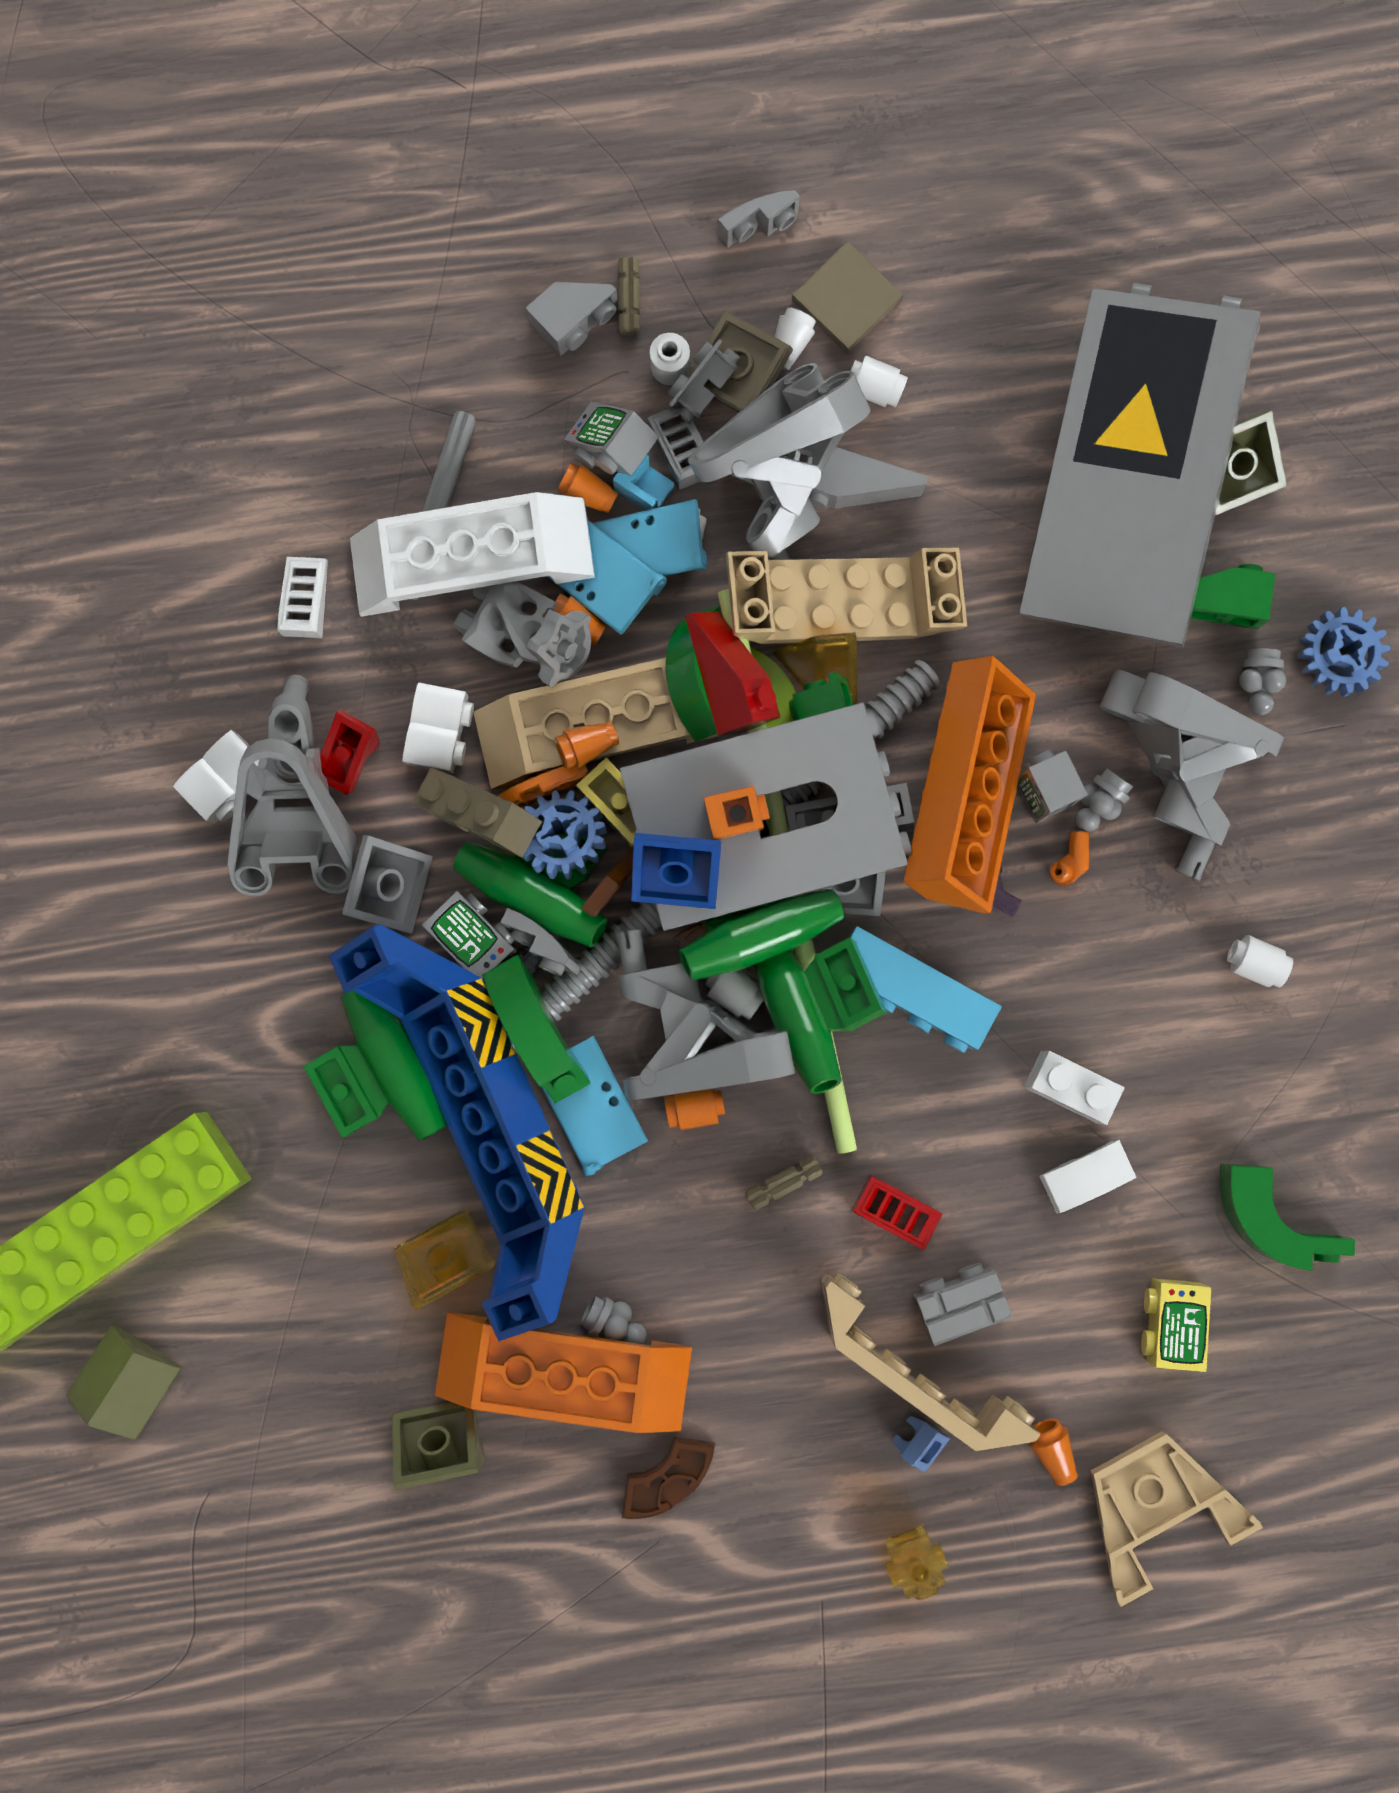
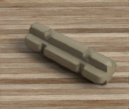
[618,257,640,336]
[745,1155,823,1210]

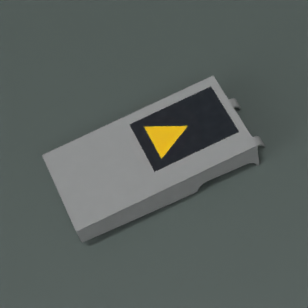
[1019,283,1260,648]

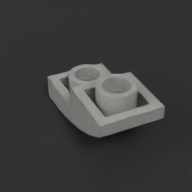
[718,190,800,248]
[500,908,581,976]

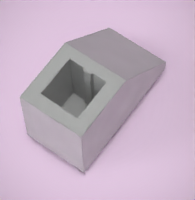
[526,282,618,357]

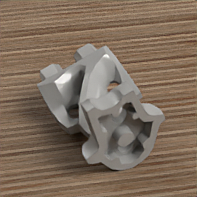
[453,581,591,687]

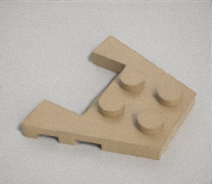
[1091,1431,1263,1607]

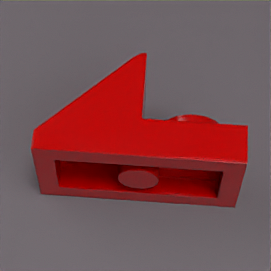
[320,709,380,796]

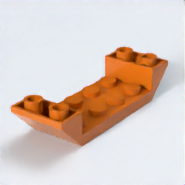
[435,1312,692,1433]

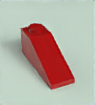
[685,611,781,736]

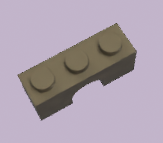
[412,767,542,858]

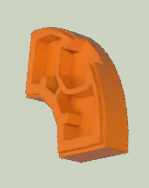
[497,765,588,809]

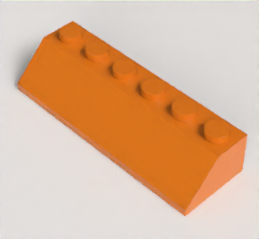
[903,656,1036,914]

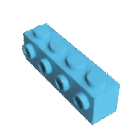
[849,926,1002,1053]

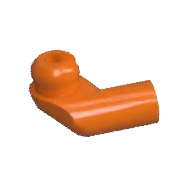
[1049,831,1089,886]

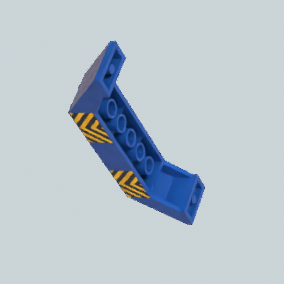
[329,924,585,1342]

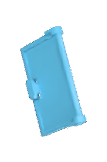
[593,499,708,576]
[547,518,667,635]
[541,1036,648,1177]

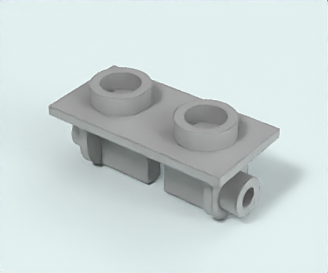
[667,339,740,422]

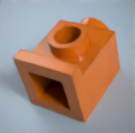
[704,786,770,840]

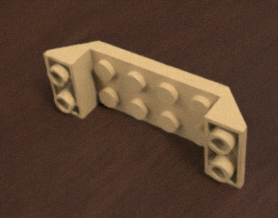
[726,548,967,644]
[473,657,723,790]
[821,1272,1041,1451]

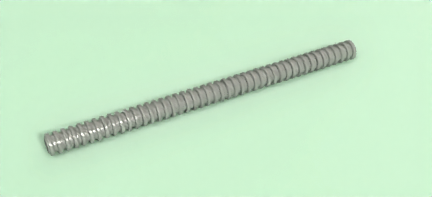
[510,660,941,1055]

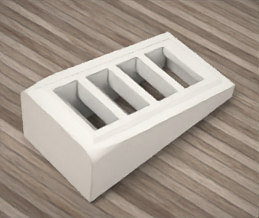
[277,557,328,638]

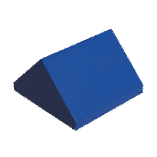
[631,833,722,909]

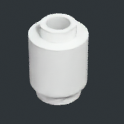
[650,333,690,385]
[851,355,908,407]
[1227,935,1293,988]
[705,970,763,1020]

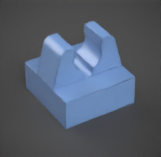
[893,1416,950,1472]

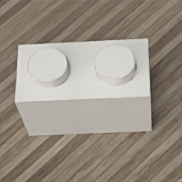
[1024,1051,1125,1125]

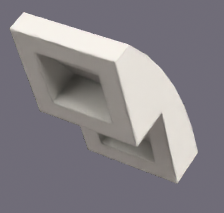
[1039,1140,1137,1214]

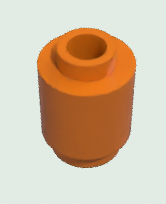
[664,1089,725,1131]

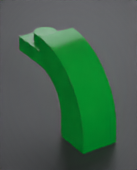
[666,605,723,742]
[482,955,591,1103]
[1220,1164,1355,1271]

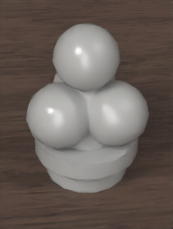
[1239,648,1286,715]
[1076,768,1133,832]
[579,1296,647,1344]

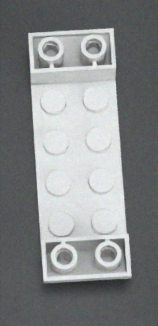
[350,492,595,617]

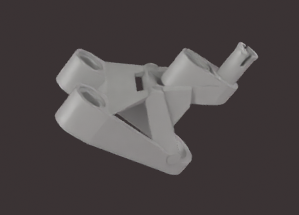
[688,363,871,560]
[1099,669,1285,881]
[227,675,359,896]
[615,929,795,1100]

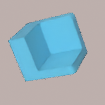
[613,454,674,518]

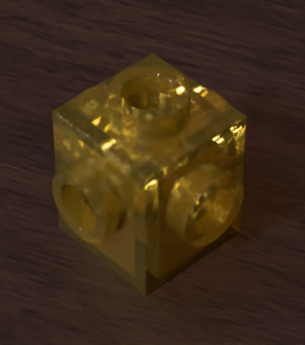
[885,1525,949,1600]

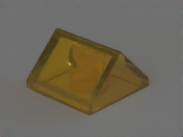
[394,1208,496,1310]

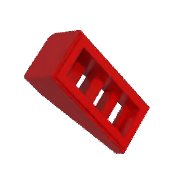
[851,1174,943,1250]

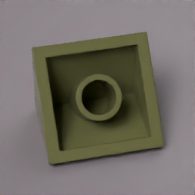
[1215,409,1287,515]
[66,1323,182,1440]
[392,1402,486,1490]

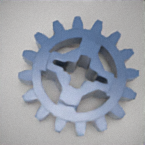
[1297,607,1391,697]
[523,790,607,880]

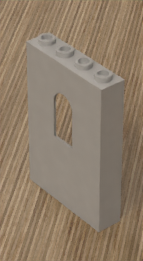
[620,702,912,931]

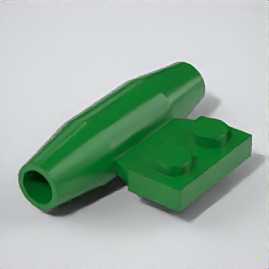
[453,806,608,947]
[679,889,844,981]
[755,937,887,1094]
[303,991,448,1141]

